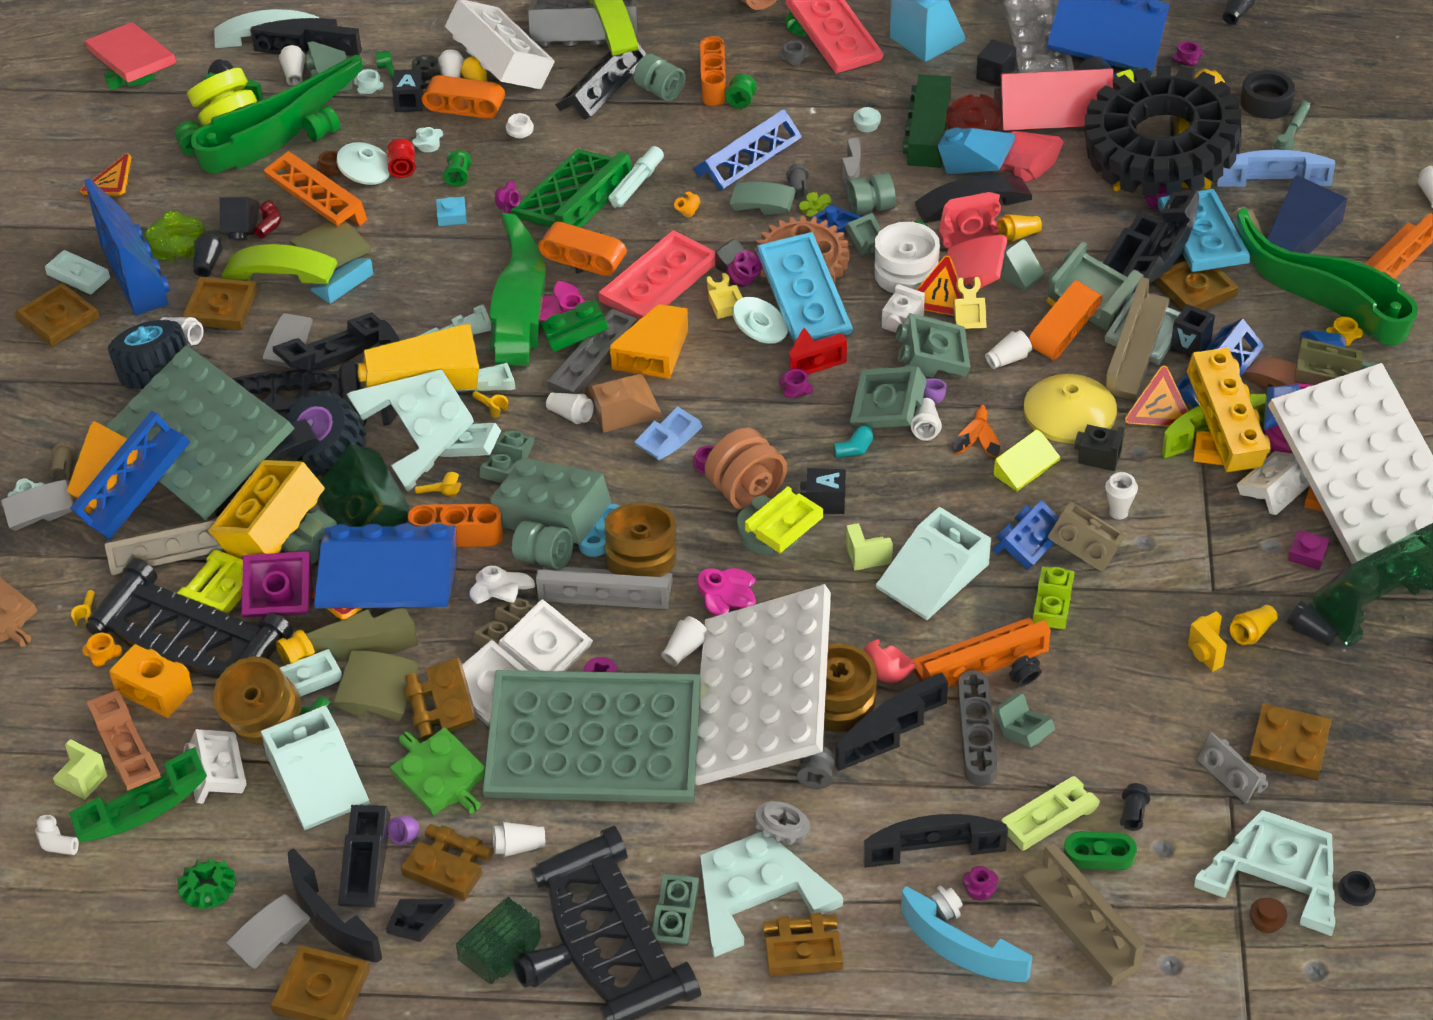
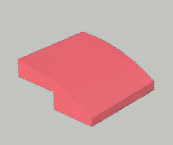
[947,235,1007,289]

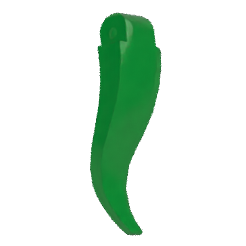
[191,55,363,174]
[1237,208,1418,345]
[490,213,545,367]

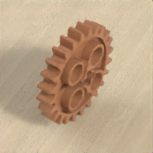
[754,215,849,284]

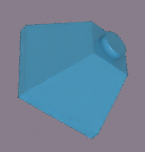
[938,128,1016,174]

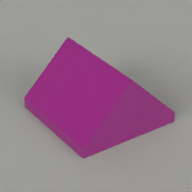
[242,551,314,618]

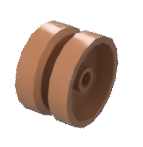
[705,427,787,510]

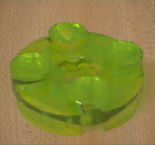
[146,211,205,261]

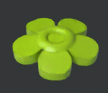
[799,192,831,219]

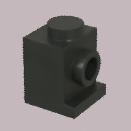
[1074,424,1125,471]

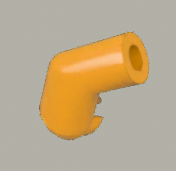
[674,192,701,218]

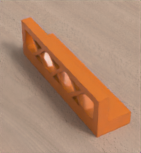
[263,151,368,227]
[1365,213,1433,279]
[912,617,1051,688]

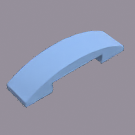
[1216,150,1335,187]

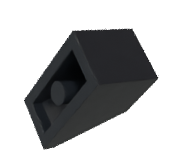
[219,197,260,240]

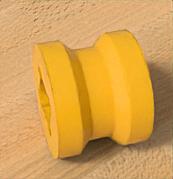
[276,629,315,666]

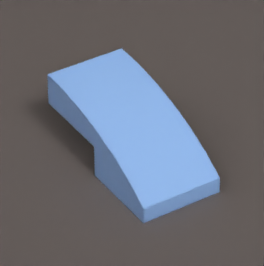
[634,406,702,460]

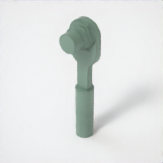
[1271,101,1311,150]

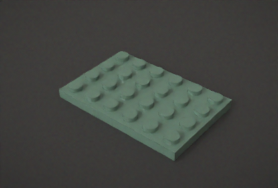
[106,345,295,521]
[483,670,701,803]

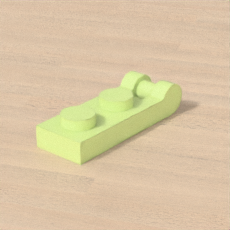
[1001,776,1100,851]

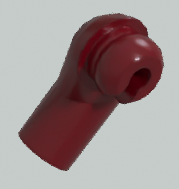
[254,200,281,239]

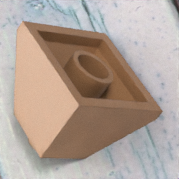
[584,373,662,433]

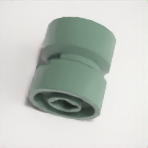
[634,53,686,102]
[846,172,896,215]
[512,520,573,570]

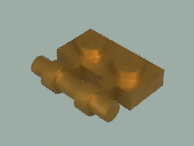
[405,657,478,740]
[401,824,494,901]
[763,912,843,976]

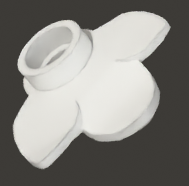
[470,566,535,604]

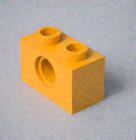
[109,644,193,718]

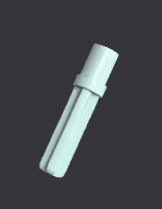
[608,146,664,208]

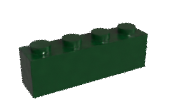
[903,74,952,168]

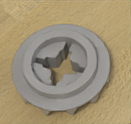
[754,801,810,845]

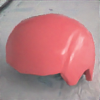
[863,639,917,685]

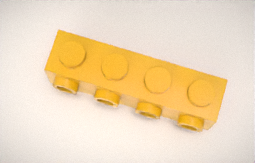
[1187,347,1270,473]

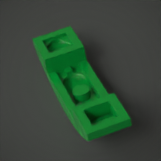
[69,747,207,842]

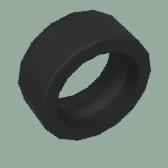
[1241,70,1295,119]

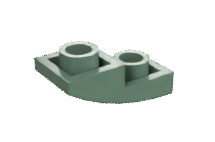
[730,182,796,216]
[479,430,535,483]
[652,874,700,946]

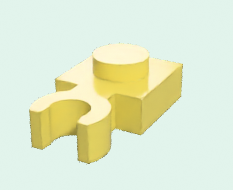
[707,273,743,319]
[954,277,987,329]

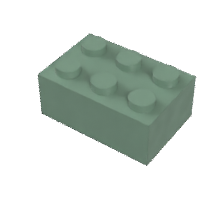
[490,458,612,544]

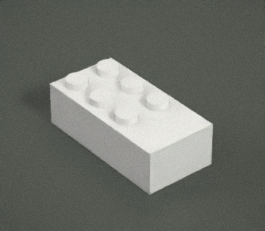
[445,0,555,89]

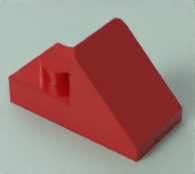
[789,328,847,375]

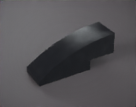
[1103,211,1166,276]
[338,805,391,907]

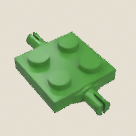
[390,727,485,817]

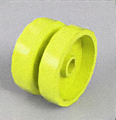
[187,68,258,126]

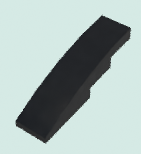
[835,672,948,771]

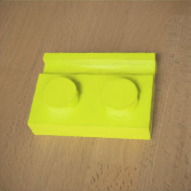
[745,487,823,553]

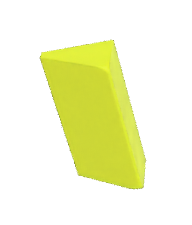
[994,429,1060,492]

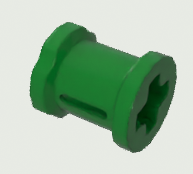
[443,150,472,187]

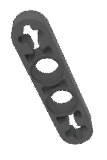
[958,670,997,786]

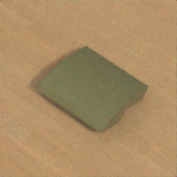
[289,221,371,268]
[1294,338,1363,385]
[332,651,420,722]

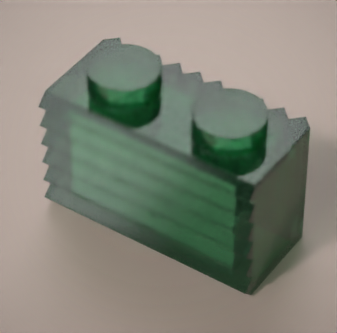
[456,896,541,984]

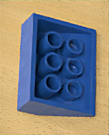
[1046,0,1169,76]
[84,178,170,315]
[314,523,458,608]

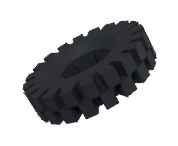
[1084,66,1242,196]

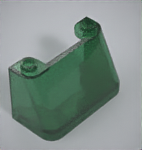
[1312,523,1433,647]

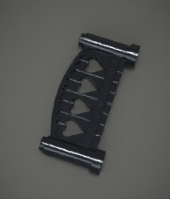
[232,362,367,426]
[86,558,293,678]
[531,825,701,1020]

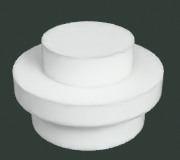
[506,113,534,139]
[930,885,963,921]

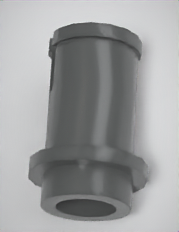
[786,164,809,200]

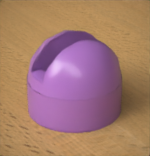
[923,378,947,404]
[388,815,420,845]

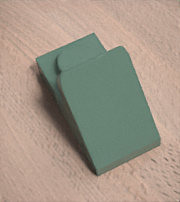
[1000,239,1045,292]

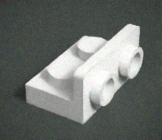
[1237,451,1310,515]
[183,729,247,804]

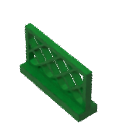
[511,149,632,228]

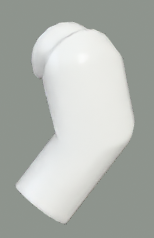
[35,815,79,855]

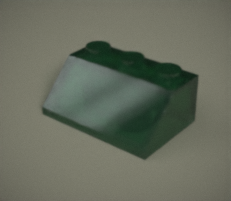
[319,443,411,527]

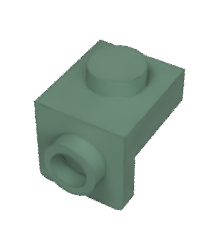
[845,213,882,257]
[995,692,1055,748]

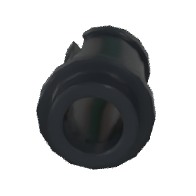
[1120,783,1151,831]

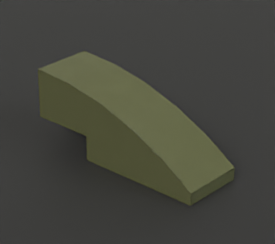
[306,607,418,661]

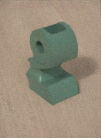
[279,509,337,565]

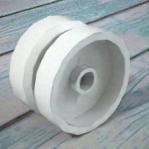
[874,222,940,293]

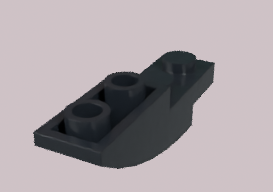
[250,18,362,56]

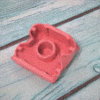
[1000,131,1064,182]
[937,192,1001,249]

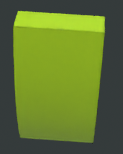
[1033,567,1075,630]

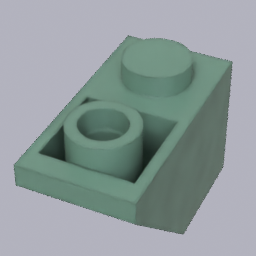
[305,41,353,92]

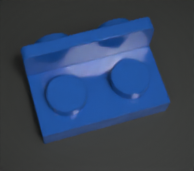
[992,500,1059,570]

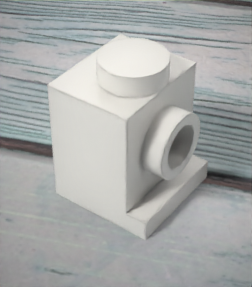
[882,284,925,333]

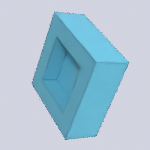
[436,197,467,226]

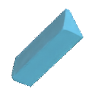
[310,258,373,304]

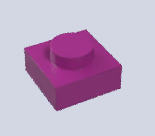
[1288,530,1330,570]

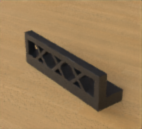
[555,42,647,120]

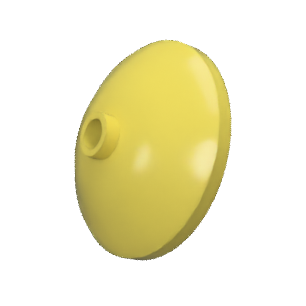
[1023,374,1117,444]

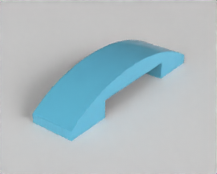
[901,886,1032,982]

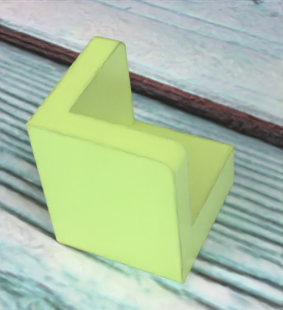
[846,523,893,571]
[53,739,107,800]

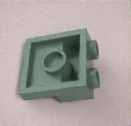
[895,313,971,378]
[850,365,927,429]

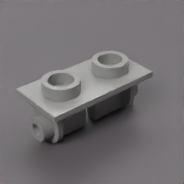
[1197,732,1268,804]

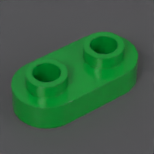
[1063,831,1137,871]

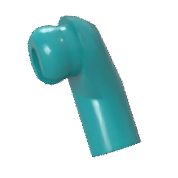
[833,426,874,458]

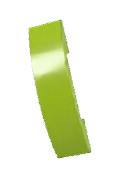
[588,0,639,56]
[221,244,338,284]
[1161,394,1266,459]

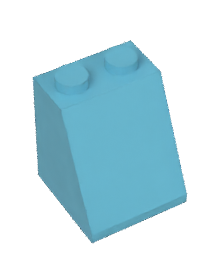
[890,0,966,62]

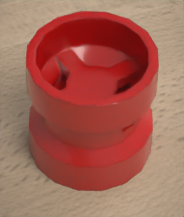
[387,138,416,178]

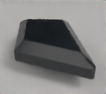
[386,898,455,942]

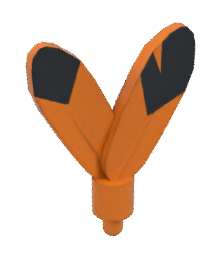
[952,405,1000,458]

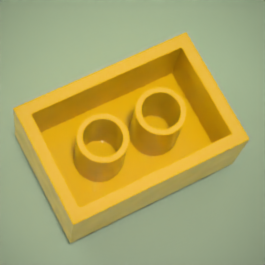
[208,460,325,558]

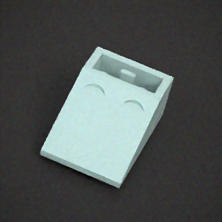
[876,507,991,620]
[261,705,370,831]

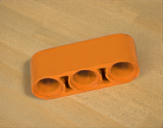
[700,36,726,106]
[422,75,505,119]
[538,222,627,276]
[1029,280,1103,361]
[408,504,504,547]

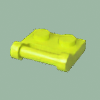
[177,550,243,614]

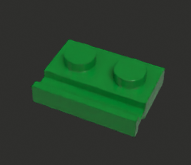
[541,299,609,352]

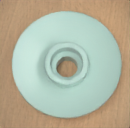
[336,142,390,185]
[732,297,788,344]

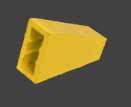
[358,324,479,390]

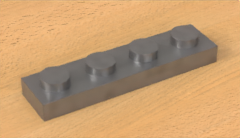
[547,309,638,394]

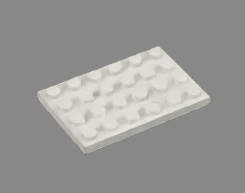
[1268,363,1433,571]
[695,584,831,786]

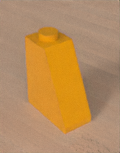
[610,304,688,379]
[67,421,138,515]

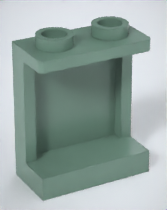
[1047,241,1144,332]

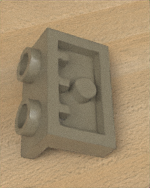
[1048,501,1126,571]

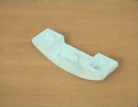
[214,9,320,48]

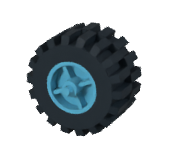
[108,320,188,389]

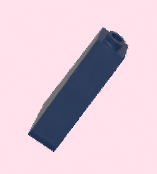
[1267,175,1347,254]

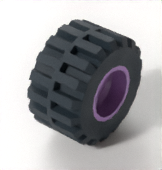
[283,390,367,477]

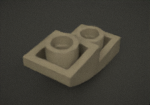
[473,597,534,648]

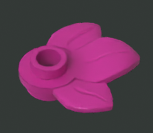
[540,281,585,322]
[697,568,756,616]

